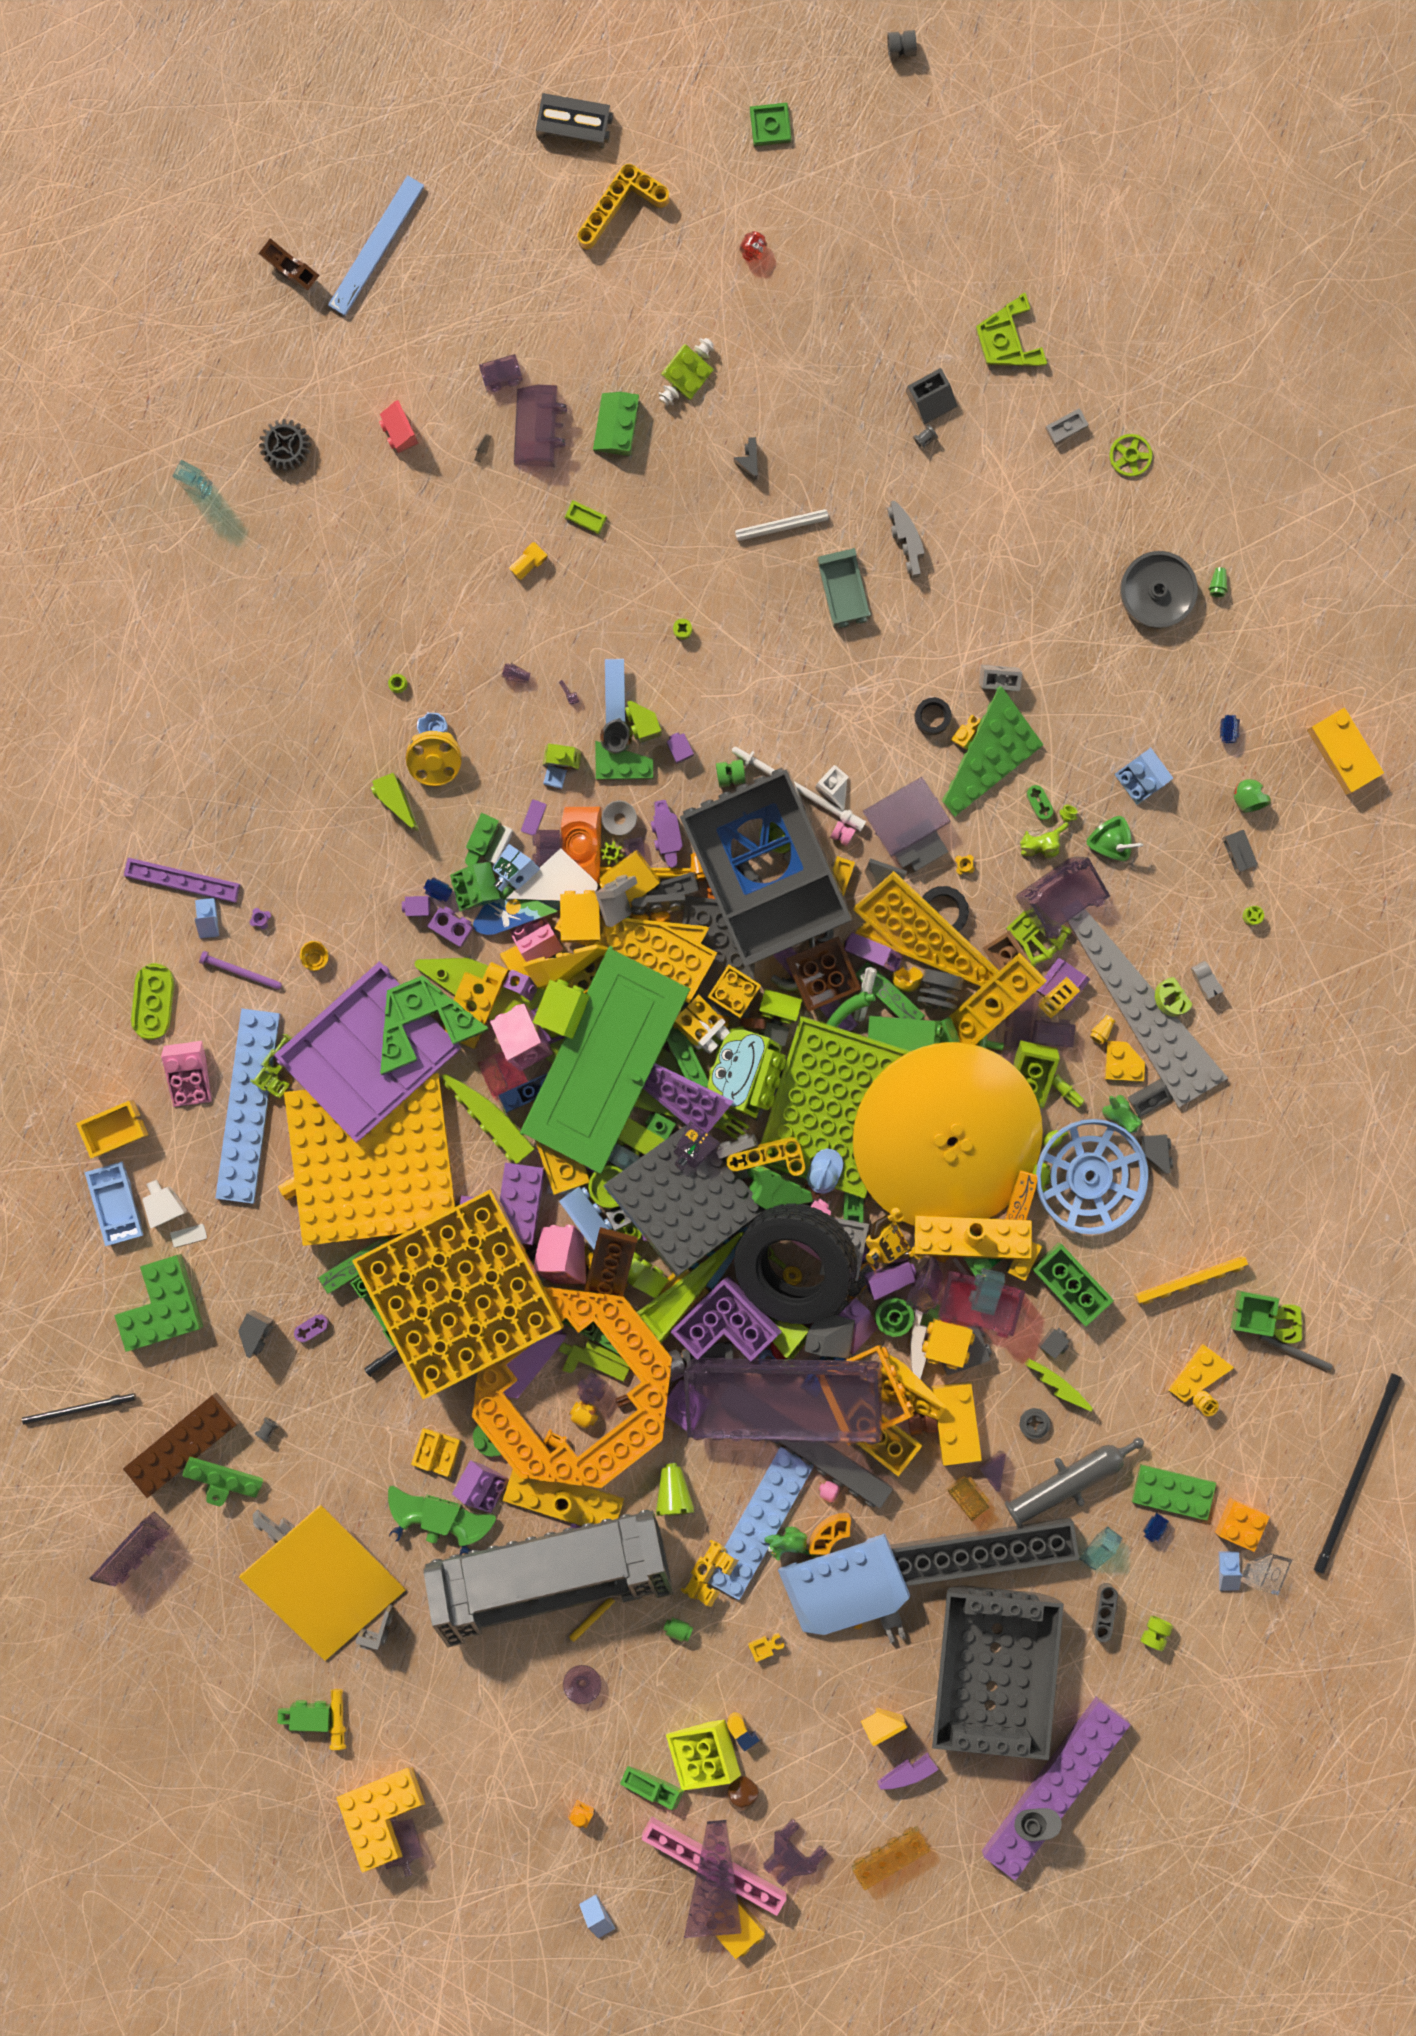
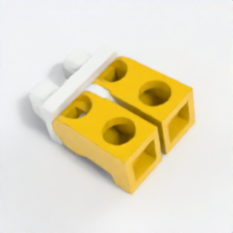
[673,995,730,1054]

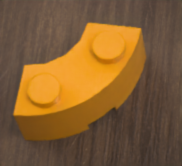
[808,1513,851,1555]

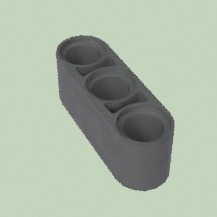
[1092,1583,1118,1642]

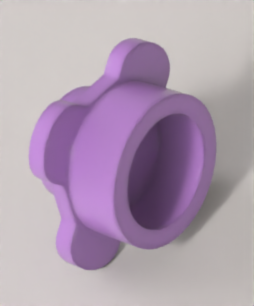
[249,908,271,929]

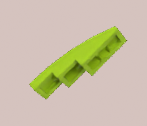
[1025,1357,1093,1412]

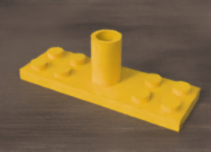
[948,953,1047,1045]
[914,1216,1032,1260]
[503,1469,624,1526]

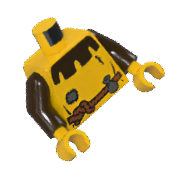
[865,1208,924,1265]

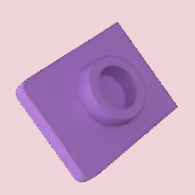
[503,970,538,1001]

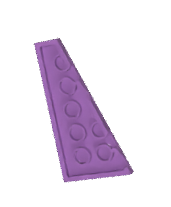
[643,1063,734,1138]

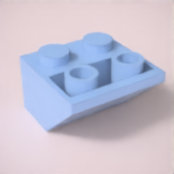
[1115,748,1173,805]

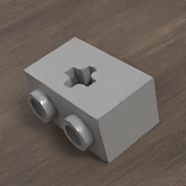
[979,665,1022,691]

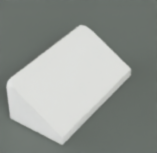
[485,825,514,864]

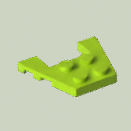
[975,292,1047,366]

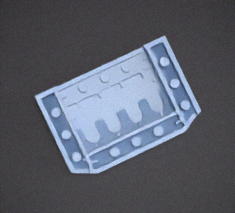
[778,1534,910,1635]

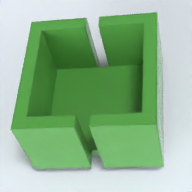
[1230,1290,1279,1337]

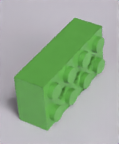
[1031,1242,1114,1327]

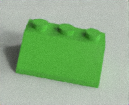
[593,392,640,456]

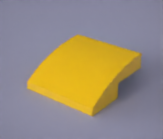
[411,1428,462,1477]

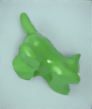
[1102,1095,1142,1133]
[764,1526,816,1561]

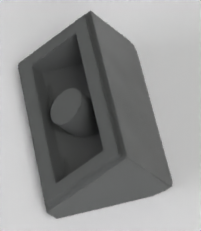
[1128,1079,1172,1118]

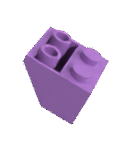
[452,1460,509,1513]

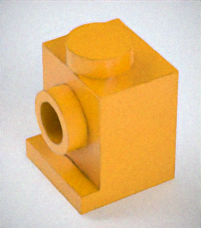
[568,1800,594,1828]

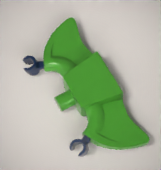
[388,1485,496,1556]

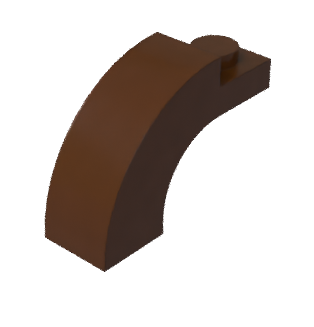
[258,238,320,291]

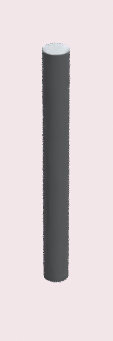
[1259,1335,1332,1371]

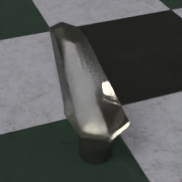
[474,434,491,463]

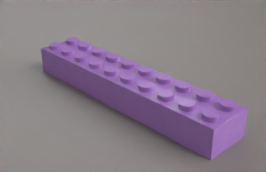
[982,1696,1131,1880]

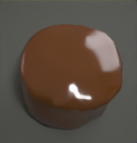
[728,1776,759,1812]

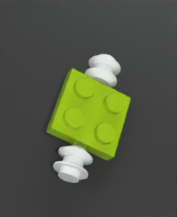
[658,338,715,406]

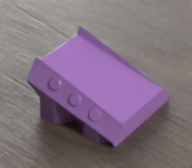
[1037,958,1090,1011]

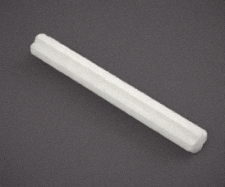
[735,509,829,541]

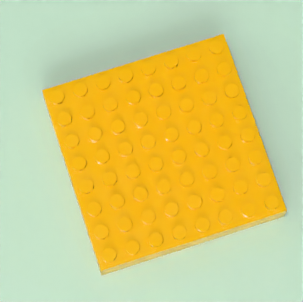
[284,1073,456,1246]
[352,1188,564,1400]

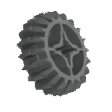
[259,419,311,472]

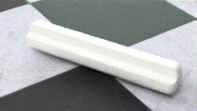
[854,967,877,1022]

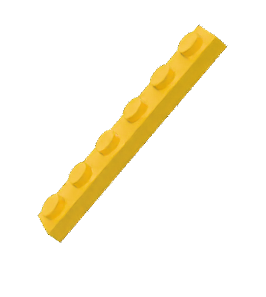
[1134,1256,1248,1305]

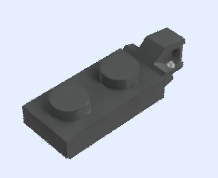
[646,872,700,896]

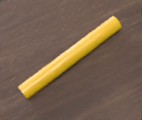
[569,1598,615,1642]

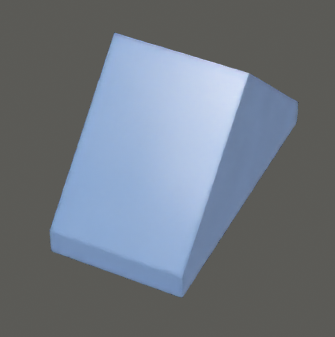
[579,1894,615,1938]

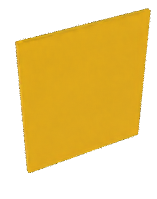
[239,1505,406,1661]

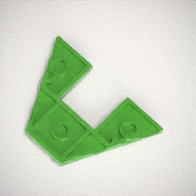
[380,975,489,1076]

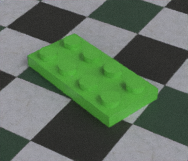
[1132,1464,1216,1520]

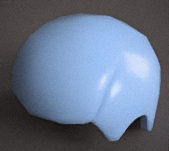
[417,712,448,734]

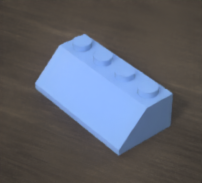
[559,1186,613,1249]

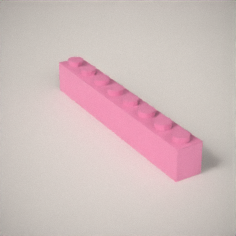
[642,1816,786,1916]

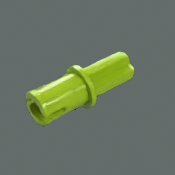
[1052,1074,1084,1108]

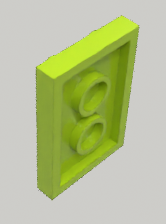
[749,1049,786,1110]

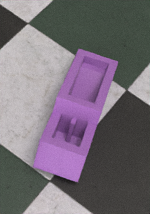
[877,1752,939,1790]

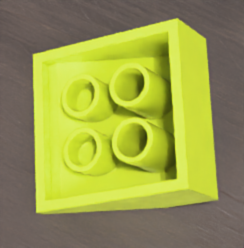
[666,1719,741,1790]

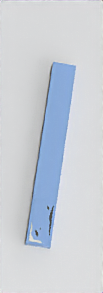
[328,175,424,316]

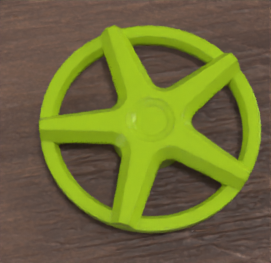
[1109,434,1152,477]

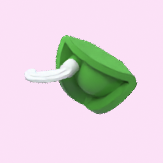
[1086,816,1144,861]

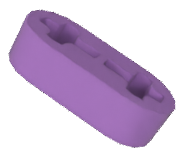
[294,1314,329,1342]

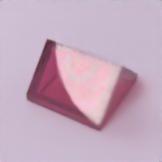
[477,1051,528,1098]

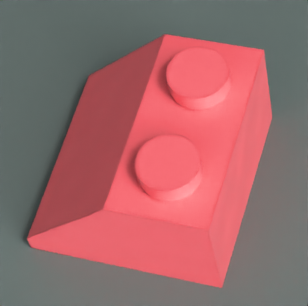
[379,400,419,453]

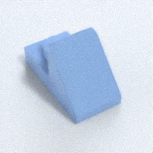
[194,898,219,938]
[1218,1551,1242,1591]

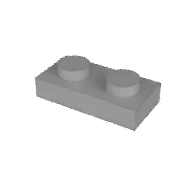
[1045,408,1089,445]

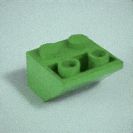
[450,862,500,911]

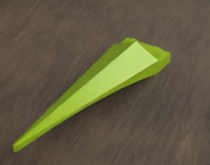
[637,1232,744,1343]

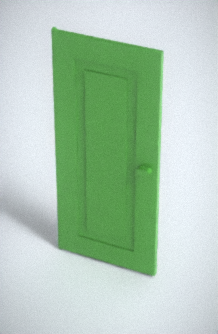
[520,946,691,1174]

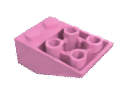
[161,1041,212,1107]

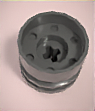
[917,969,964,1011]

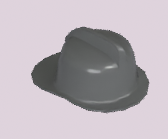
[1014,1808,1062,1841]

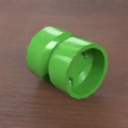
[716,759,746,788]

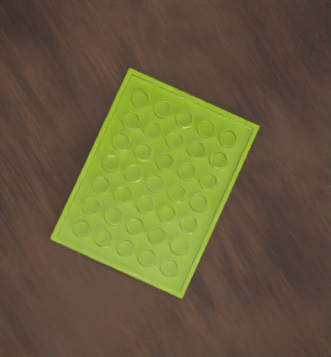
[761,1016,911,1198]

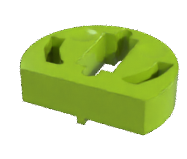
[1155,977,1192,1017]
[1271,1304,1302,1343]

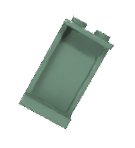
[817,548,871,628]

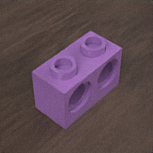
[427,907,474,948]

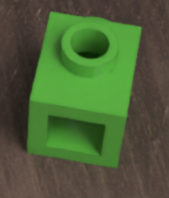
[645,1113,676,1140]

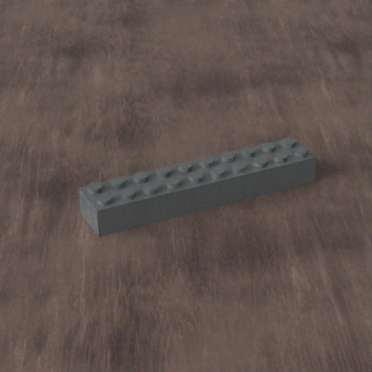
[890,1518,1079,1586]

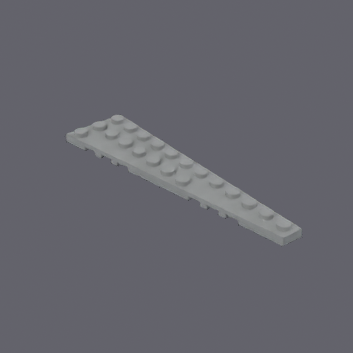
[1061,900,1228,1108]

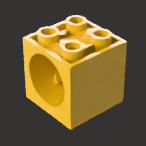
[708,964,761,1018]

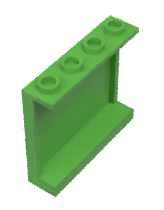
[868,1016,943,1051]

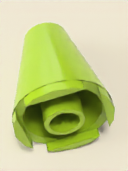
[656,1463,694,1516]

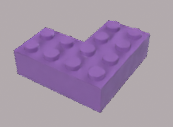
[460,1163,545,1245]
[671,1276,782,1361]

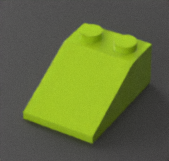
[371,772,419,831]
[1013,1040,1060,1108]

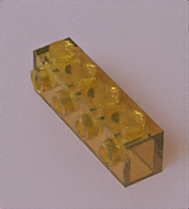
[852,1826,931,1891]

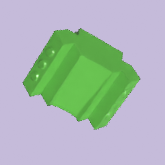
[747,1165,813,1209]

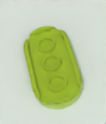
[131,963,174,1040]

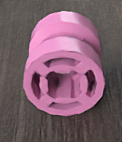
[830,821,855,847]

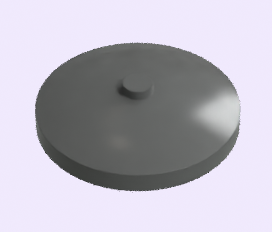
[1120,551,1198,629]

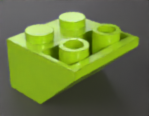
[625,701,662,743]
[759,989,802,1024]

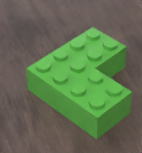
[114,1254,204,1352]

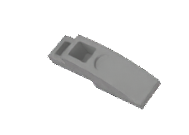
[887,501,924,578]

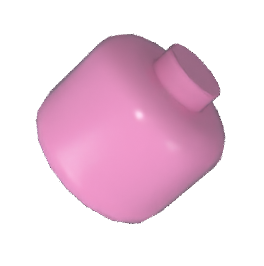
[819,1481,840,1503]

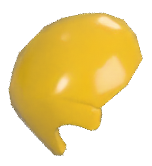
[299,941,329,971]
[892,967,923,992]

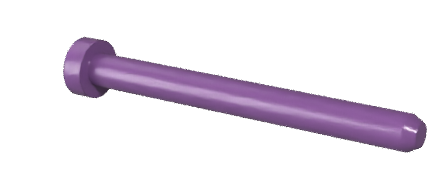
[199,951,282,989]

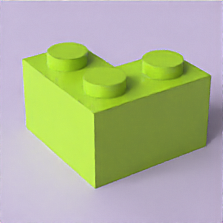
[627,1252,669,1298]

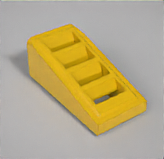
[1038,977,1080,1018]

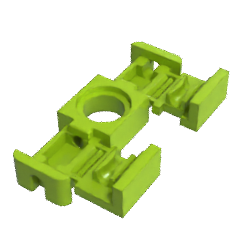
[250,1034,292,1098]

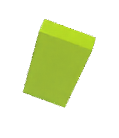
[564,500,607,534]

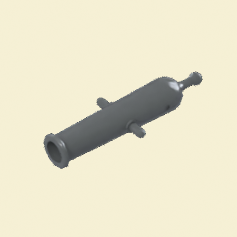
[1004,1437,1144,1528]

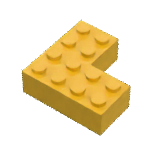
[336,1767,426,1873]

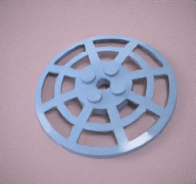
[1036,1119,1148,1235]

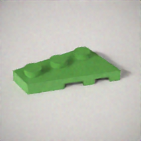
[595,741,653,780]

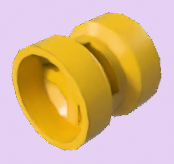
[1193,1391,1219,1417]

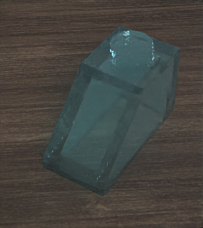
[1080,1526,1122,1570]

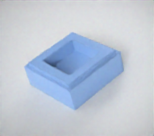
[543,765,567,789]

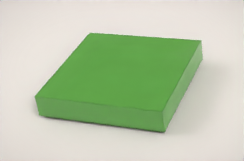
[749,103,791,146]

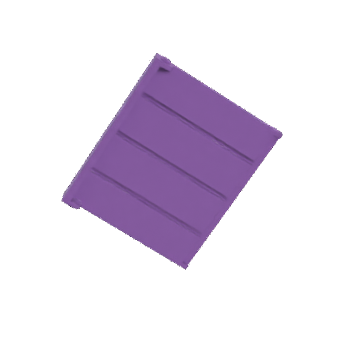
[274,961,461,1143]

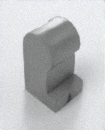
[1191,961,1224,1000]

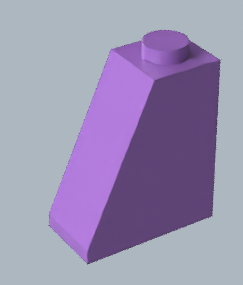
[844,933,903,973]
[863,1261,916,1300]

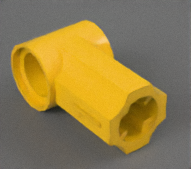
[509,542,548,581]

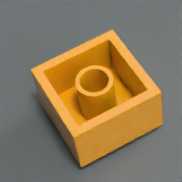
[1215,1497,1270,1552]

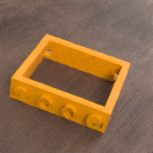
[816,1345,915,1446]

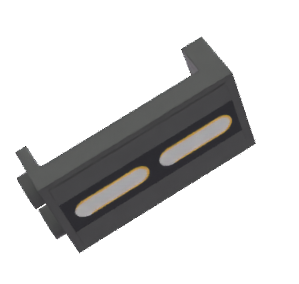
[535,93,614,148]

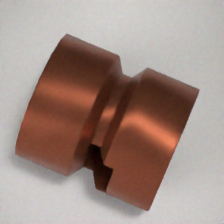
[908,1410,938,1436]

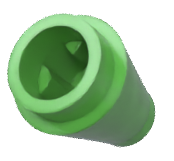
[1208,567,1228,598]

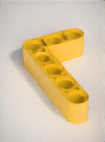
[577,164,669,250]

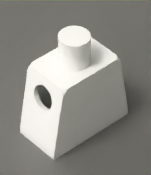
[143,1180,188,1228]

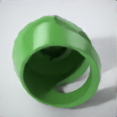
[1234,779,1271,813]

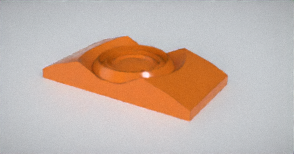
[561,807,602,884]

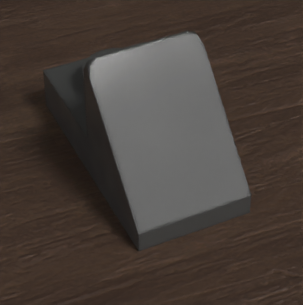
[734,437,758,480]

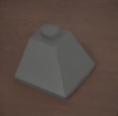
[865,858,907,889]
[805,1314,855,1358]

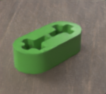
[1026,785,1053,820]

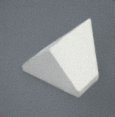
[815,765,849,810]

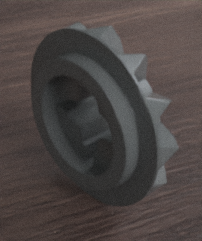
[1019,1408,1050,1439]

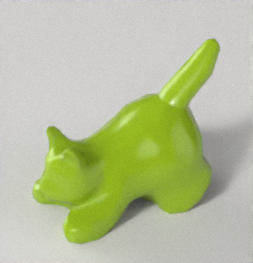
[1020,822,1069,859]

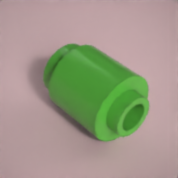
[663,1617,693,1642]

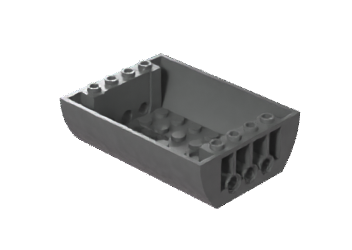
[932,1585,1064,1760]

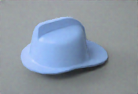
[807,1149,843,1194]

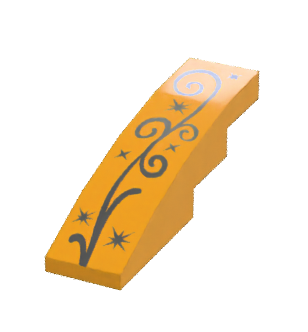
[1004,1171,1037,1220]

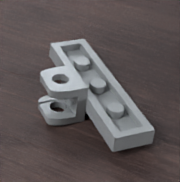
[252,1509,295,1543]

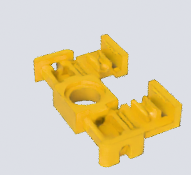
[681,1540,739,1607]

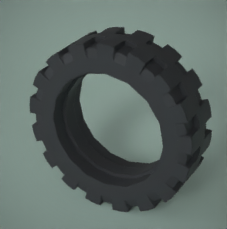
[922,886,969,932]

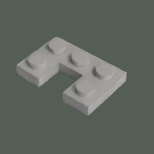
[820,1217,869,1281]

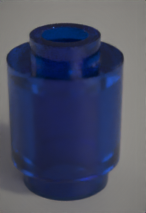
[1220,715,1240,743]
[423,877,453,902]
[1143,1513,1169,1543]

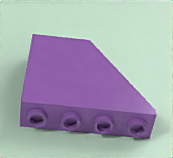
[504,1329,567,1398]

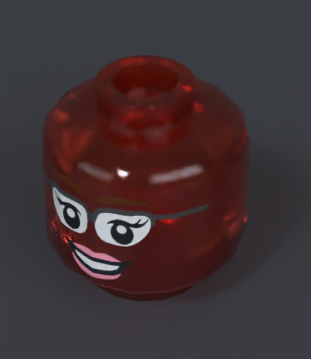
[739,231,767,262]

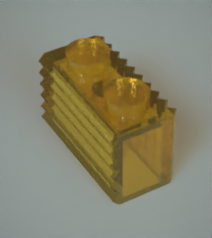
[947,1475,990,1521]

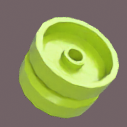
[588,1165,623,1208]

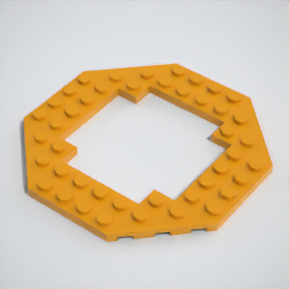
[472,1287,672,1488]

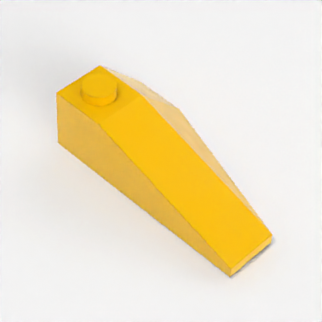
[523,944,608,990]
[867,1354,946,1420]

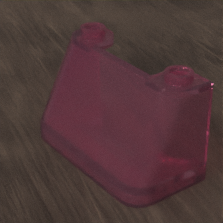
[938,1269,1025,1338]

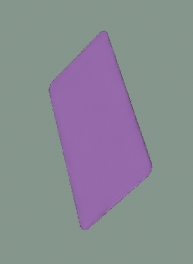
[521,799,546,836]

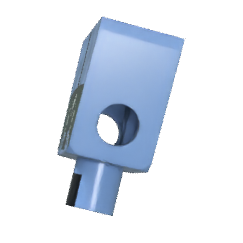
[493,844,540,892]

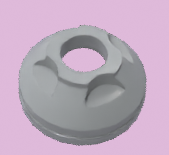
[602,800,637,835]

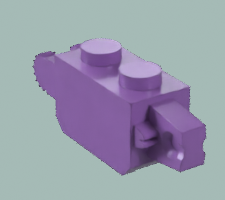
[651,800,683,868]

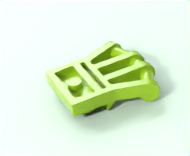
[1006,902,1072,967]

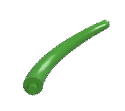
[826,991,875,1027]

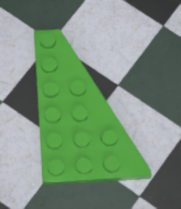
[942,686,1044,817]

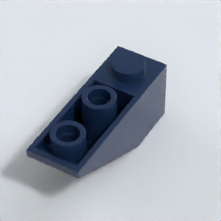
[496,1073,548,1114]

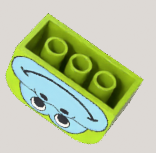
[708,1030,782,1118]

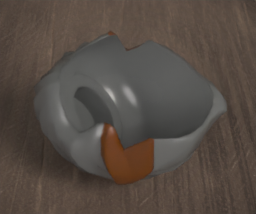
[600,718,632,755]

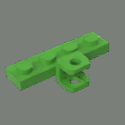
[183,1457,263,1507]

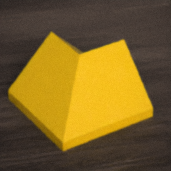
[861,1707,907,1747]

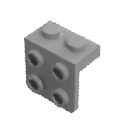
[595,875,637,927]
[717,1134,767,1179]
[356,1605,395,1650]

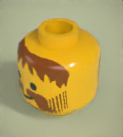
[569,1400,599,1429]

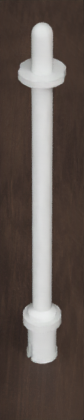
[732,747,866,832]

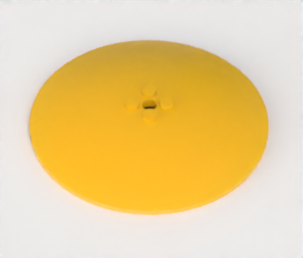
[852,1042,1043,1226]

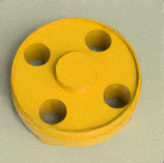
[406,731,462,786]

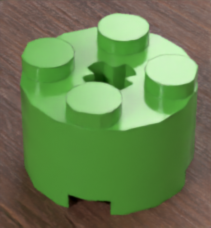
[874,1296,914,1337]

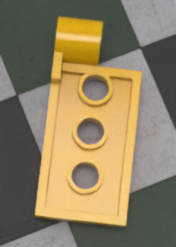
[442,962,509,1049]

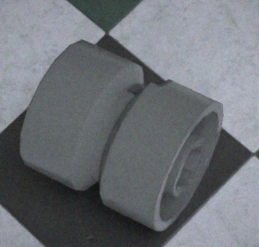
[887,30,917,59]

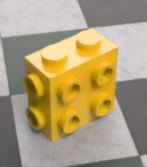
[922,1318,975,1370]

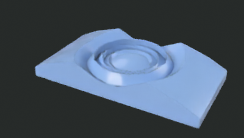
[84,1162,143,1246]

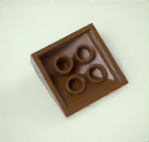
[786,936,861,1012]

